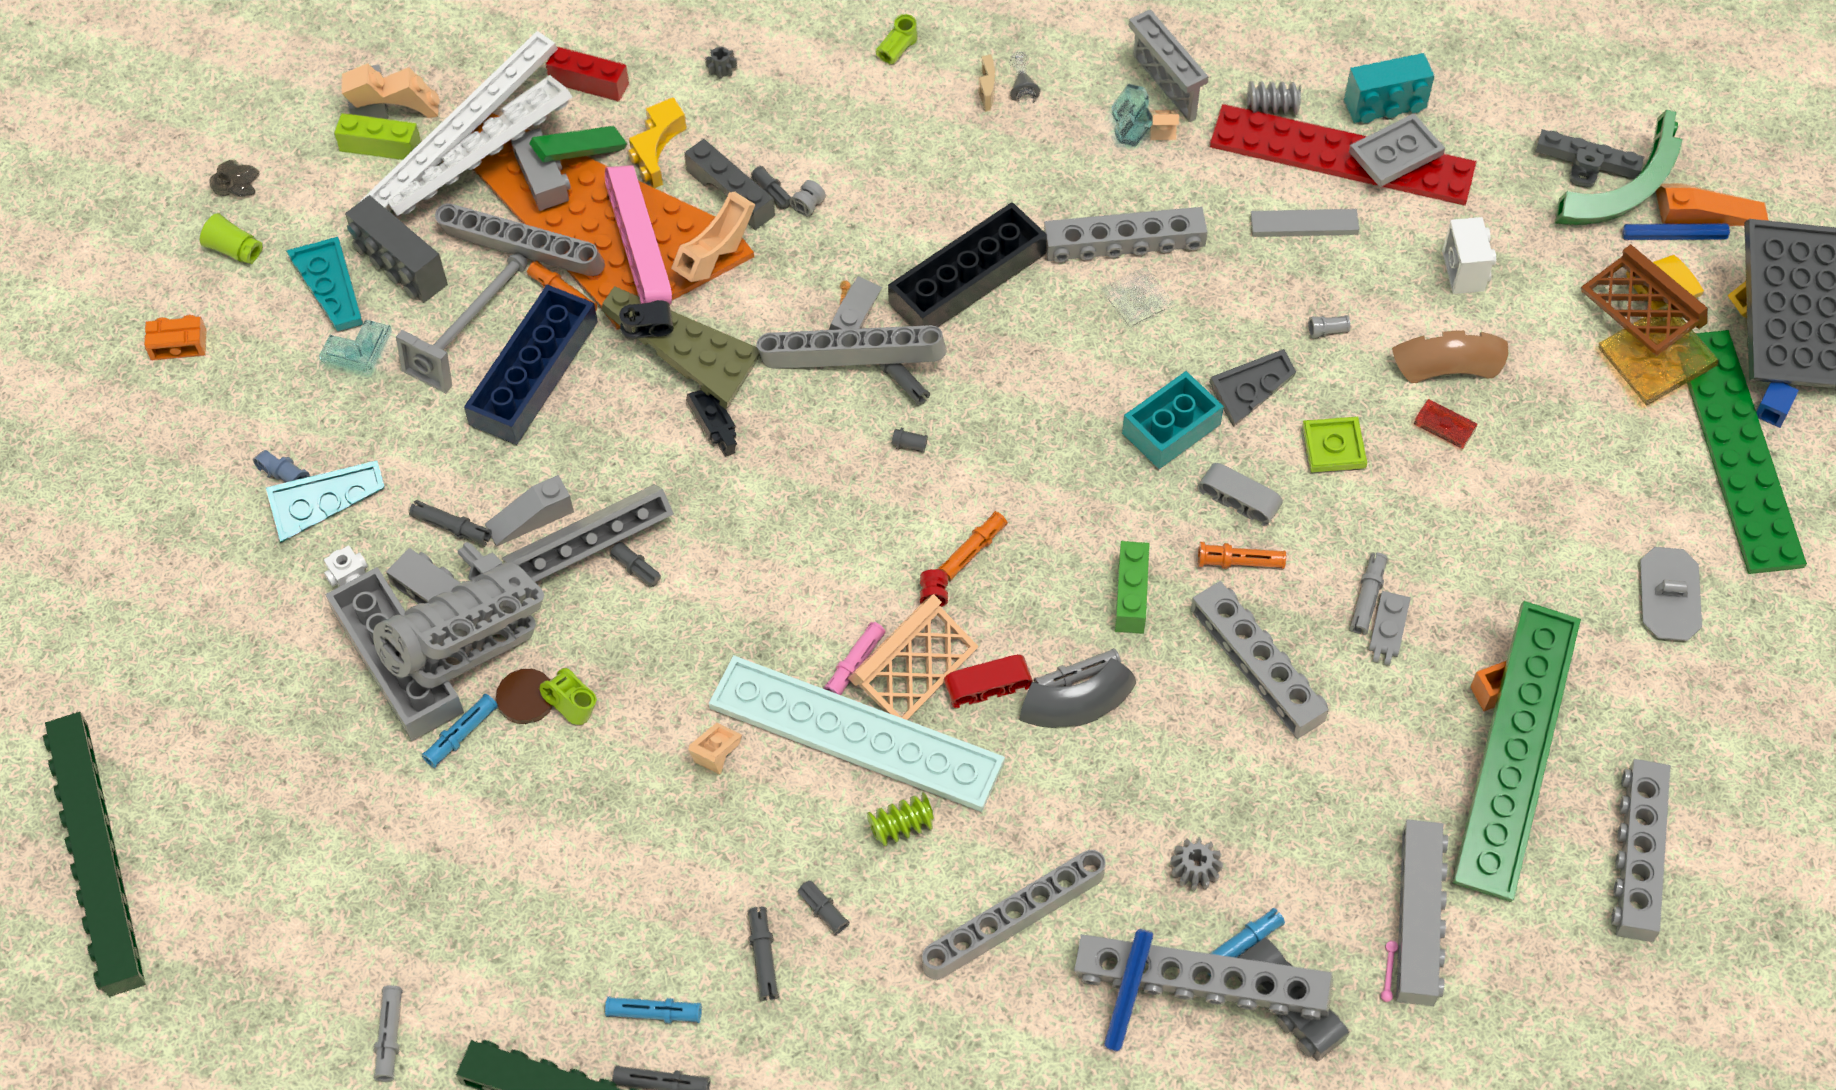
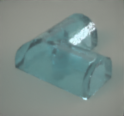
[319,319,392,374]

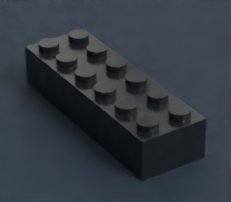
[888,202,1047,327]

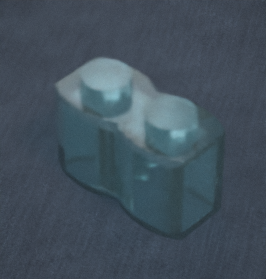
[1112,84,1152,147]

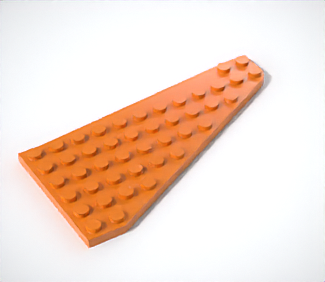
[469,113,754,330]

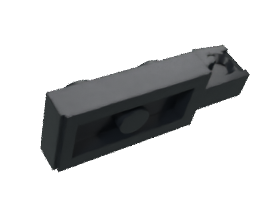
[686,390,737,456]

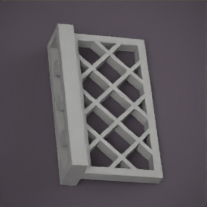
[1129,9,1209,122]

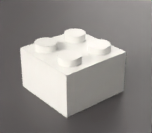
[1442,217,1496,294]

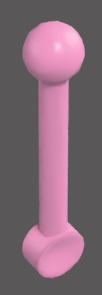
[1381,941,1398,1002]

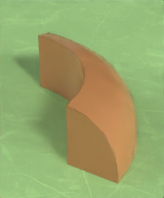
[1392,330,1508,383]

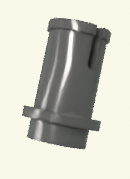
[891,427,928,453]

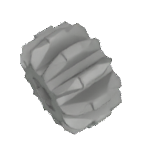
[1170,837,1223,891]

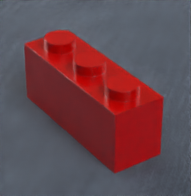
[545,46,629,102]

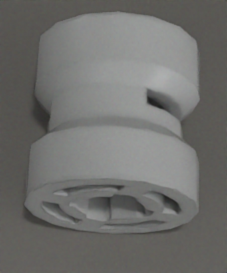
[790,180,826,217]

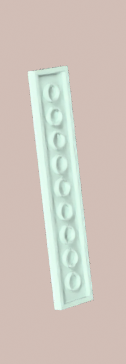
[709,655,1005,812]

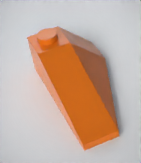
[1656,183,1769,226]

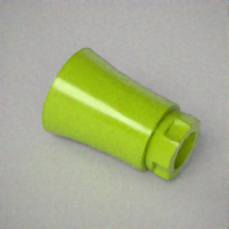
[199,213,263,264]

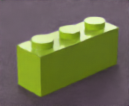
[334,113,421,160]

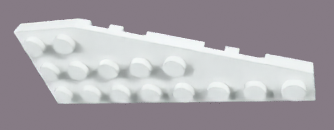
[388,75,572,216]

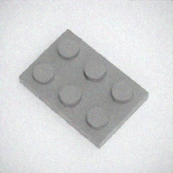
[1349,113,1445,187]

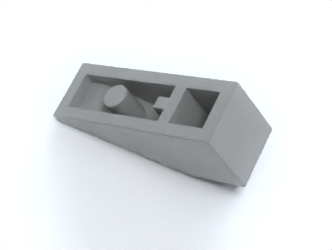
[829,276,882,330]
[485,475,574,547]

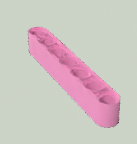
[605,165,672,305]

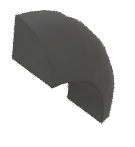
[1019,658,1136,728]

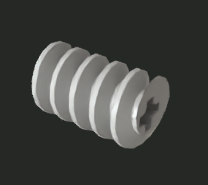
[1246,81,1301,115]

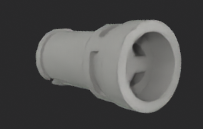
[1308,315,1351,338]

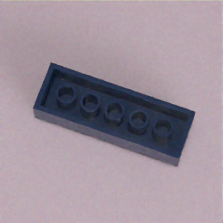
[464,284,598,445]

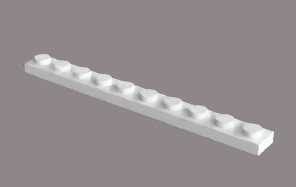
[360,31,557,212]

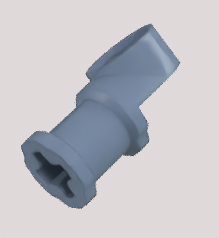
[253,450,310,483]

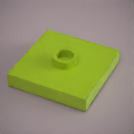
[1302,416,1367,473]

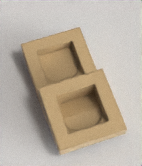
[978,54,995,112]

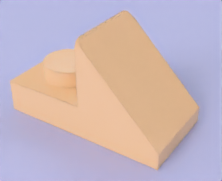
[1149,110,1179,140]
[688,723,742,774]

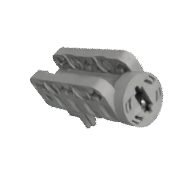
[373,542,544,688]

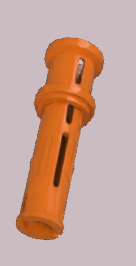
[1198,541,1286,569]

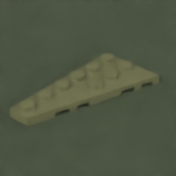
[602,286,760,410]

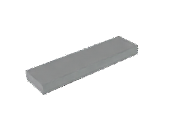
[1250,209,1359,237]

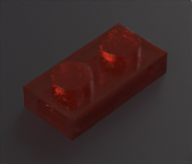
[1414,399,1478,449]

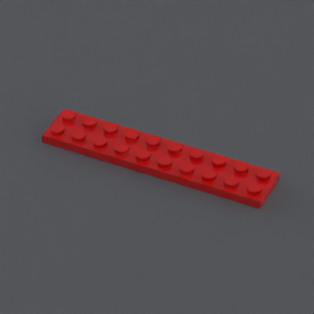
[1210,104,1477,206]

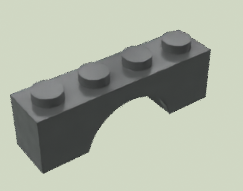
[684,138,775,231]

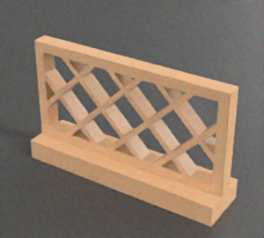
[848,594,979,720]

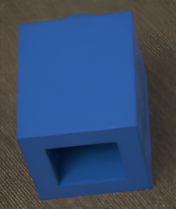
[1756,382,1799,428]

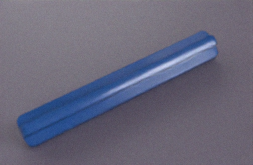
[1622,224,1730,240]
[1104,929,1153,1051]

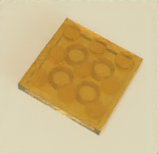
[1599,304,1718,406]

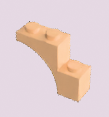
[342,63,440,118]
[671,192,755,282]

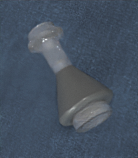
[1009,51,1041,105]

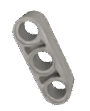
[1198,463,1283,526]

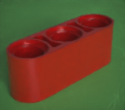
[944,654,1033,708]

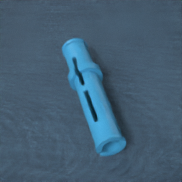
[421,694,498,768]
[1207,908,1285,976]
[605,996,702,1024]

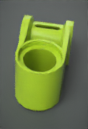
[539,668,597,725]

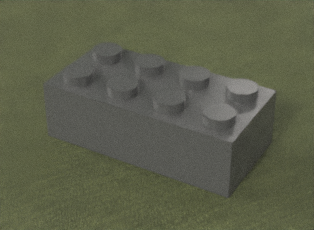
[345,195,448,303]

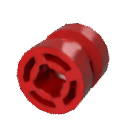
[920,569,948,607]

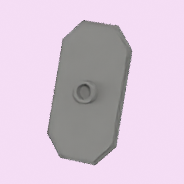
[1640,547,1702,641]

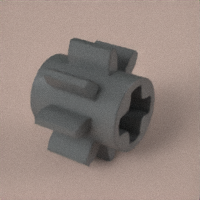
[705,46,737,79]

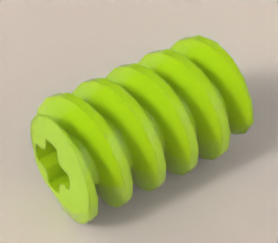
[867,792,934,847]

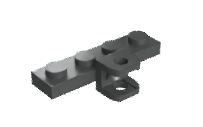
[1535,129,1644,188]

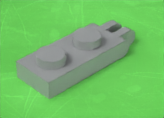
[1369,591,1411,666]

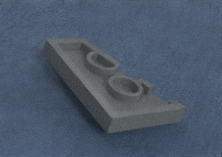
[1209,349,1296,426]

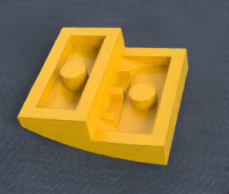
[1625,254,1704,310]

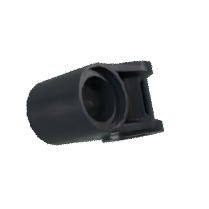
[619,300,674,340]

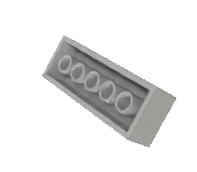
[325,567,464,741]

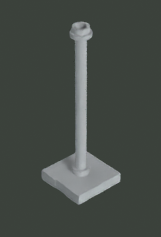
[396,253,527,394]

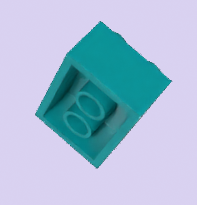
[1344,53,1435,123]
[1122,371,1224,469]

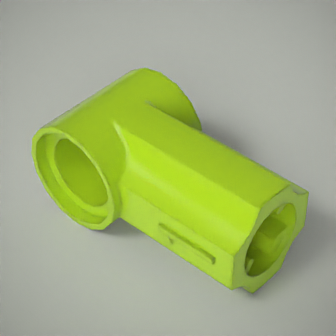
[876,14,917,64]

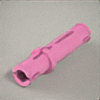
[823,622,886,695]

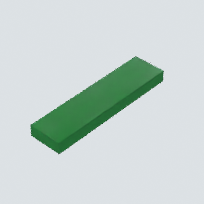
[529,126,627,162]

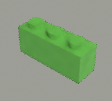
[1115,541,1150,634]

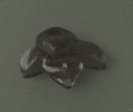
[209,160,260,197]

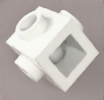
[324,546,368,587]

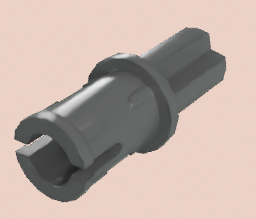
[751,166,791,209]
[610,542,661,586]
[798,880,850,935]

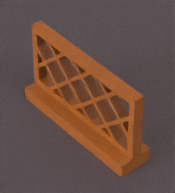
[1581,244,1708,356]

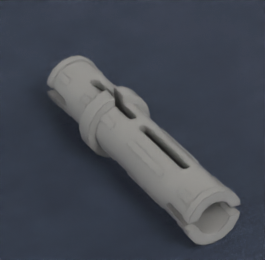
[1349,552,1388,635]
[1034,648,1121,687]
[373,985,402,1082]

